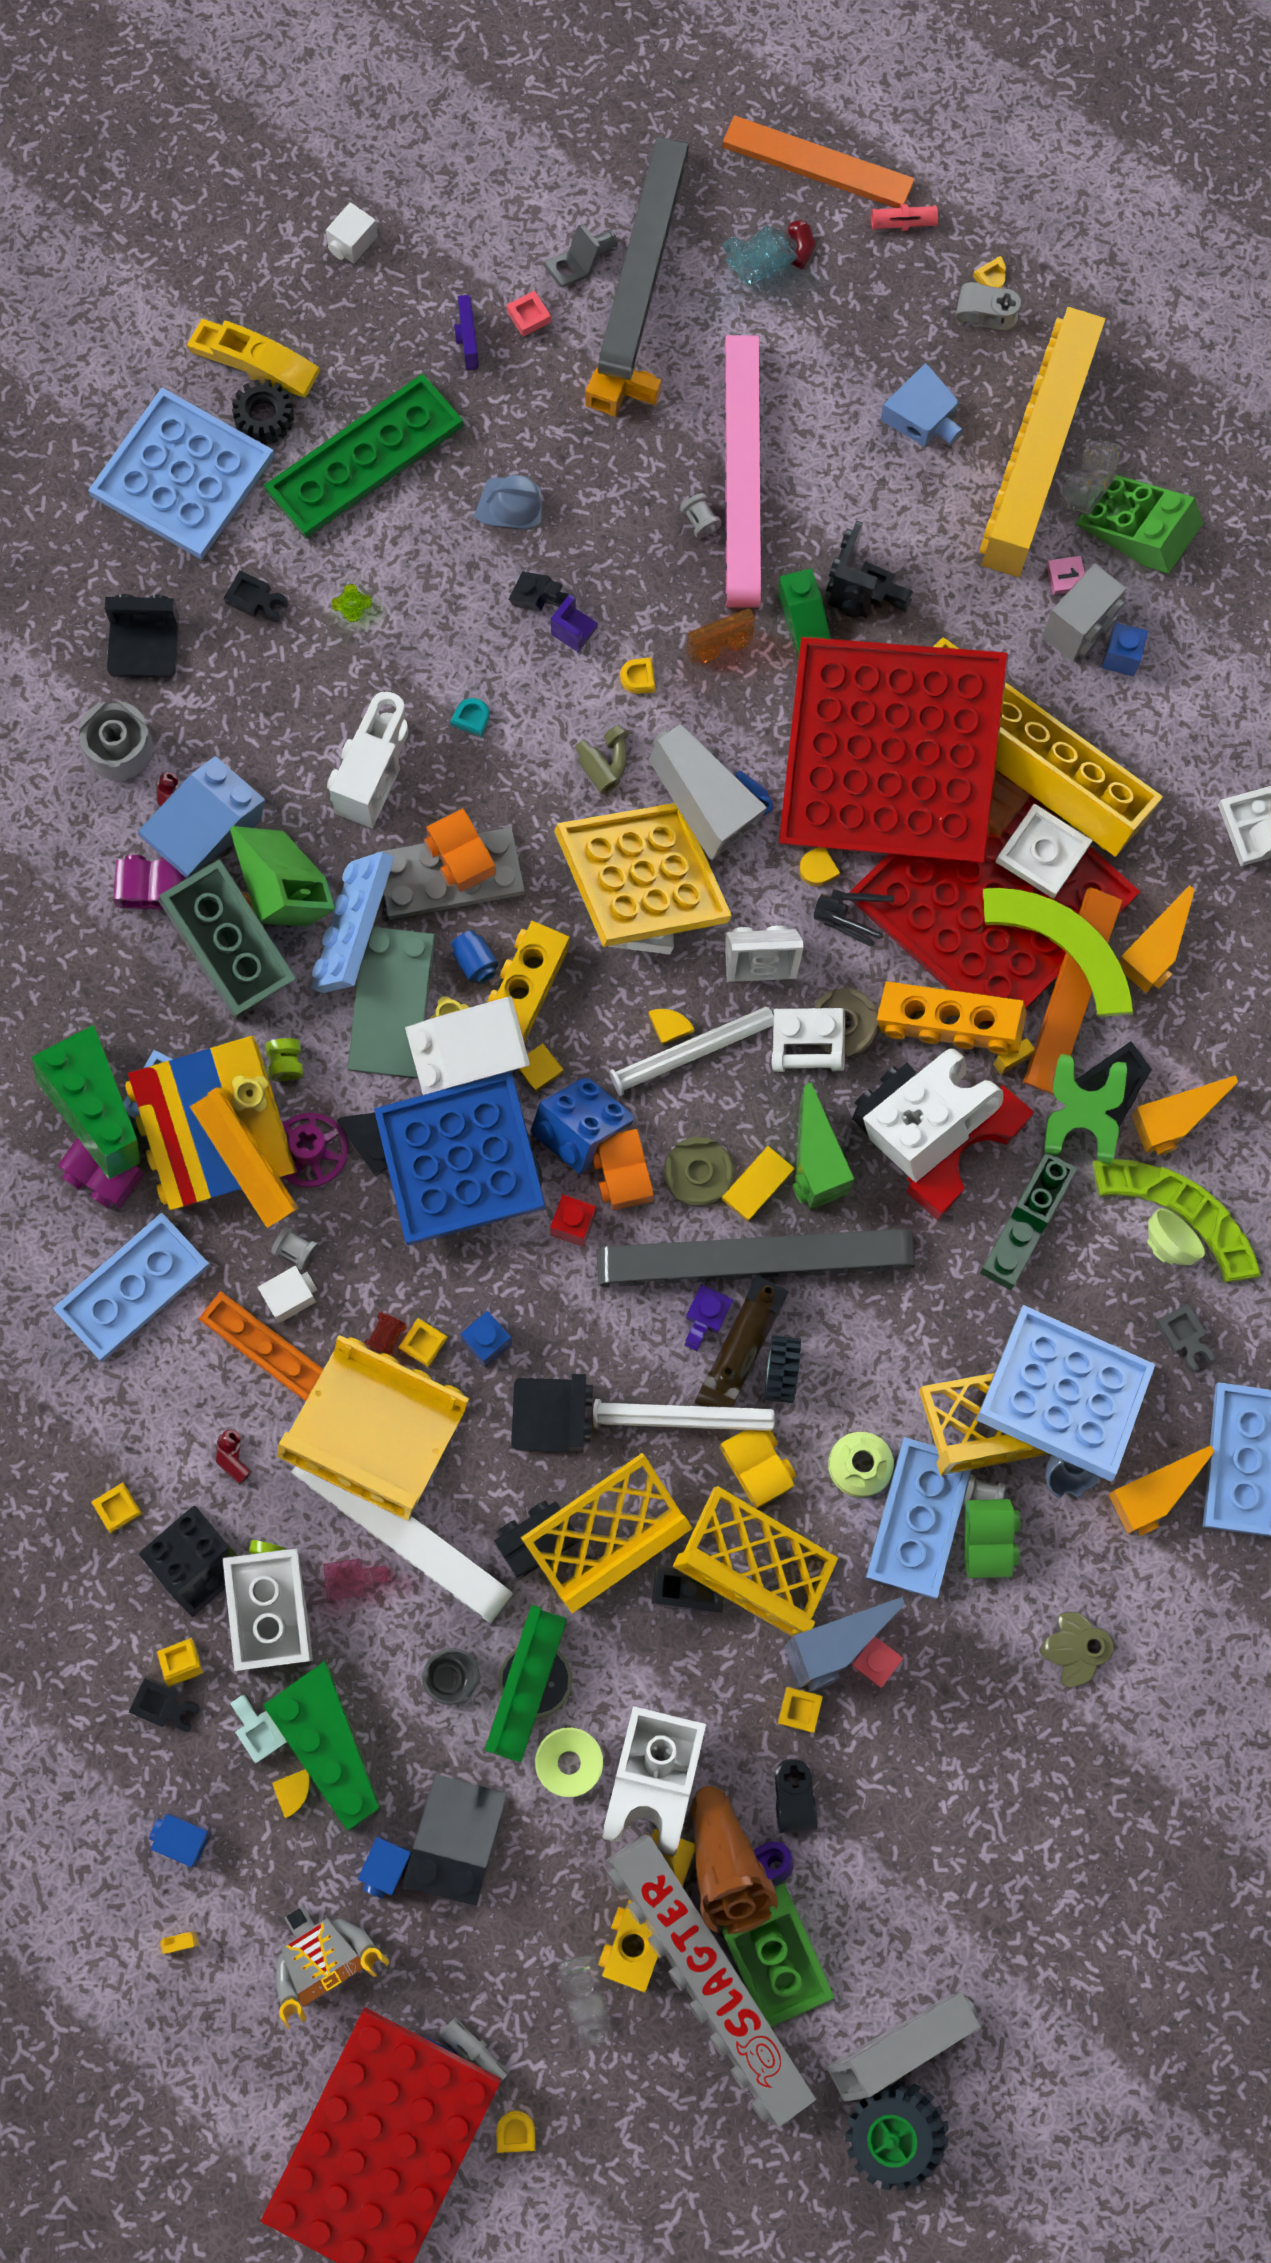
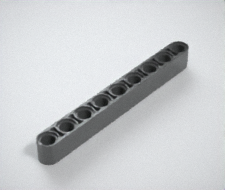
[598,136,689,380]
[596,1229,915,1287]

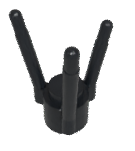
[814,889,895,947]

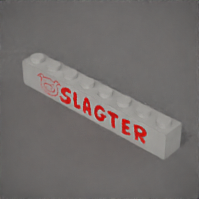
[605,1834,816,2127]

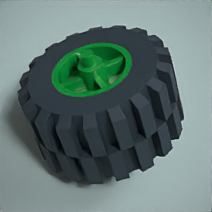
[845,2081,949,2191]

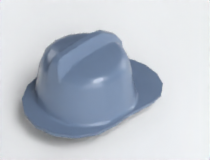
[474,475,542,529]

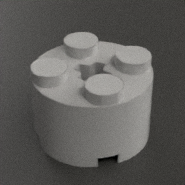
[79,701,154,782]

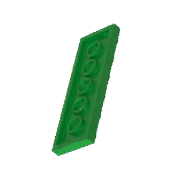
[264,373,464,539]

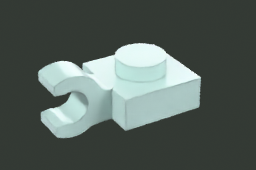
[230,1695,287,1763]

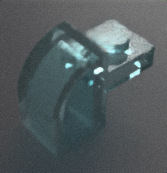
[722,225,798,286]

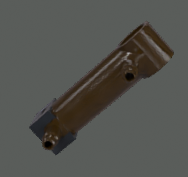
[694,1276,789,1408]

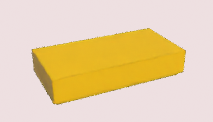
[721,1146,795,1222]

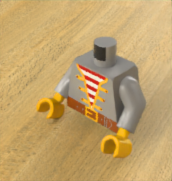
[276,1906,389,2029]

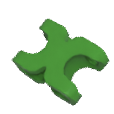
[1045,1054,1127,1165]

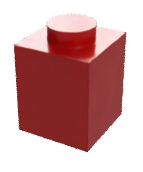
[550,1194,596,1247]

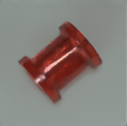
[364,1312,407,1357]

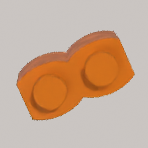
[424,808,496,893]
[592,1129,654,1211]

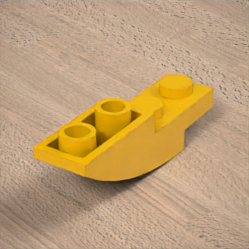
[186,319,321,398]

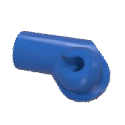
[734,771,773,817]

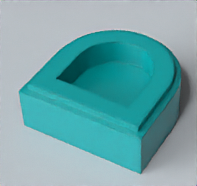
[450,698,490,738]

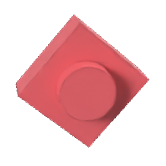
[506,291,551,337]
[851,1636,903,1688]

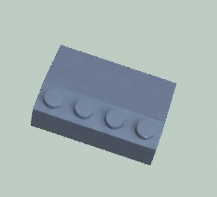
[784,1597,905,1692]

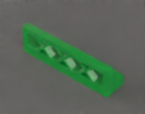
[484,1604,567,1763]

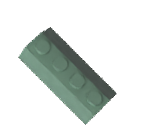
[158,859,296,1019]

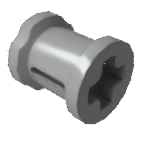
[680,493,722,539]
[271,1226,318,1271]
[962,1474,1006,1506]

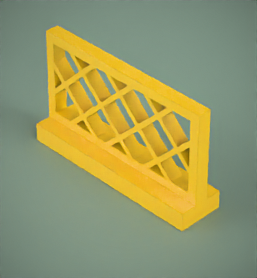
[919,1373,1049,1476]
[521,1453,693,1614]
[673,1486,838,1637]

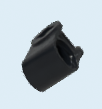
[774,1759,818,1834]

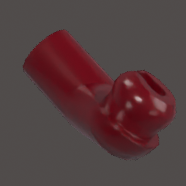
[787,220,816,269]
[156,772,179,807]
[216,1429,252,1485]

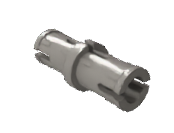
[439,2016,509,2081]

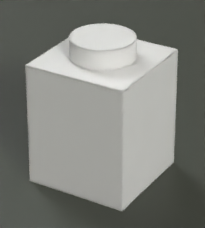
[326,202,378,264]
[258,1266,317,1324]

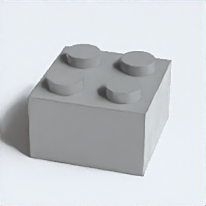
[1042,563,1126,662]

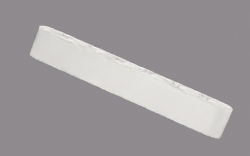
[291,1466,513,1623]

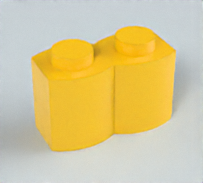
[719,1430,797,1509]

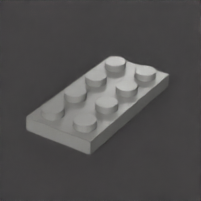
[376,827,525,920]

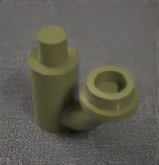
[574,725,629,794]

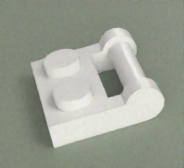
[772,1008,845,1072]

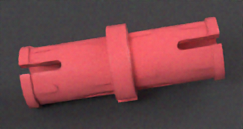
[871,204,938,231]

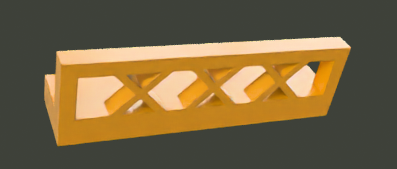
[190,1087,299,1228]

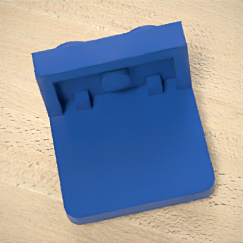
[530,1078,634,1174]

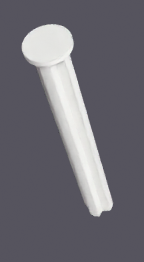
[609,1007,774,1096]
[593,1399,775,1431]

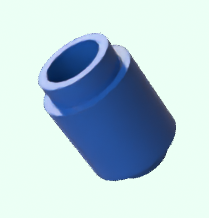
[451,930,499,984]

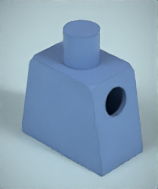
[880,363,963,446]

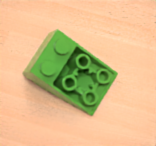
[1076,473,1203,574]
[230,826,335,927]

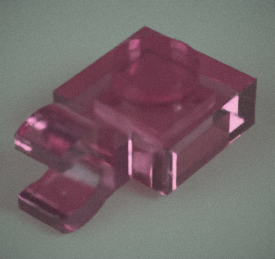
[323,1558,391,1602]

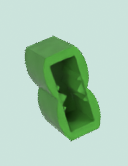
[964,1499,1021,1578]

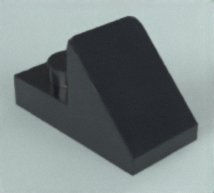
[651,1566,724,1613]

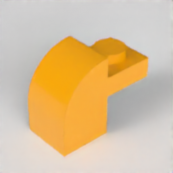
[585,367,661,417]

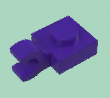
[684,1284,733,1352]

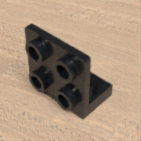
[139,1506,238,1617]

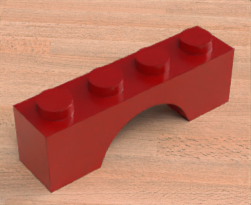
[906,1084,1034,1220]

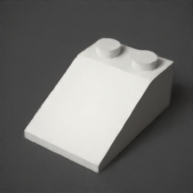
[725,926,804,982]
[405,997,530,1095]
[223,1548,313,1671]

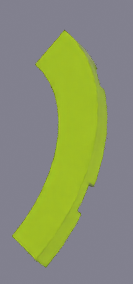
[983,888,1133,1017]
[1092,1159,1261,1283]

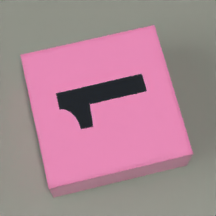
[1047,556,1085,596]

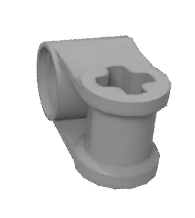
[955,282,1021,331]

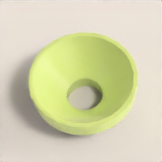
[1147,1208,1205,1265]
[828,1432,894,1498]
[535,1727,603,1797]

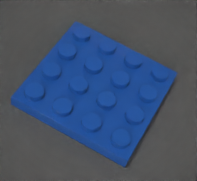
[374,1071,546,1246]

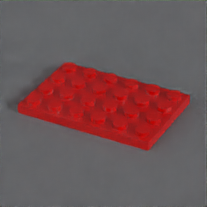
[260,2007,502,2263]

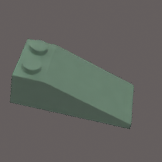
[348,927,436,1078]

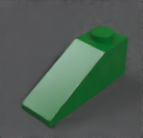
[777,568,831,660]

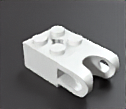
[327,692,408,829]
[863,1048,1003,1183]
[602,1706,706,1856]

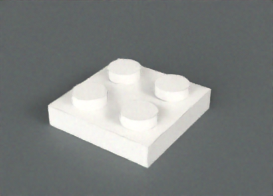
[995,804,1093,899]

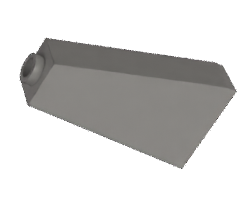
[649,724,767,860]
[826,1992,980,2102]

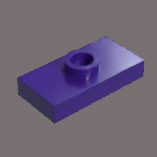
[454,295,479,370]

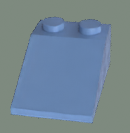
[138,756,265,878]

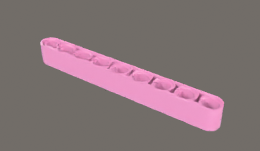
[725,335,761,608]

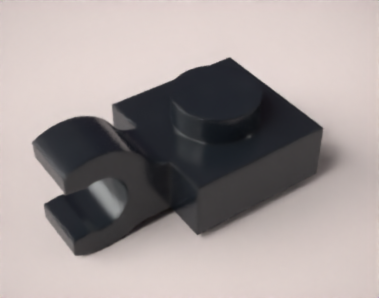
[860,561,913,612]
[508,571,569,612]

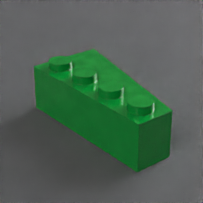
[32,1025,140,1180]
[262,1661,381,1831]

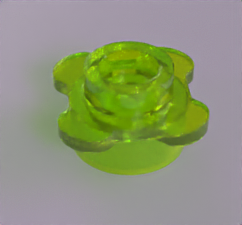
[331,584,372,622]

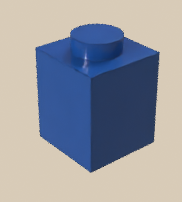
[1101,622,1148,676]
[460,1310,512,1367]
[149,1814,212,1867]
[357,1837,412,1899]

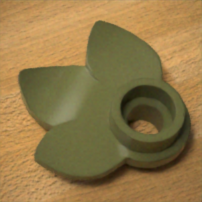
[1039,1612,1114,1687]

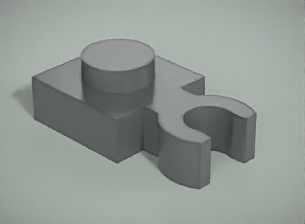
[1155,1304,1215,1372]

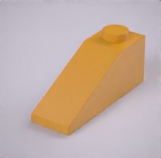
[1119,885,1195,994]
[1131,1075,1238,1155]
[1108,1445,1215,1536]

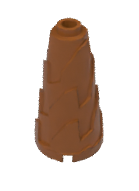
[690,1786,778,1934]

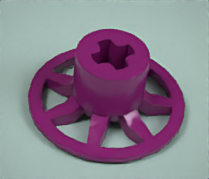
[282,1113,348,1187]

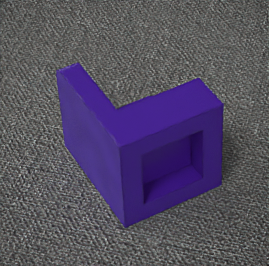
[551,594,598,653]

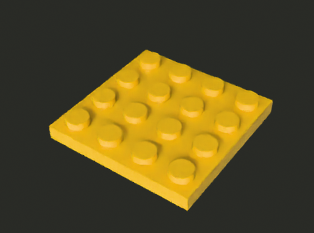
[554,803,732,947]

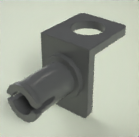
[544,224,618,287]

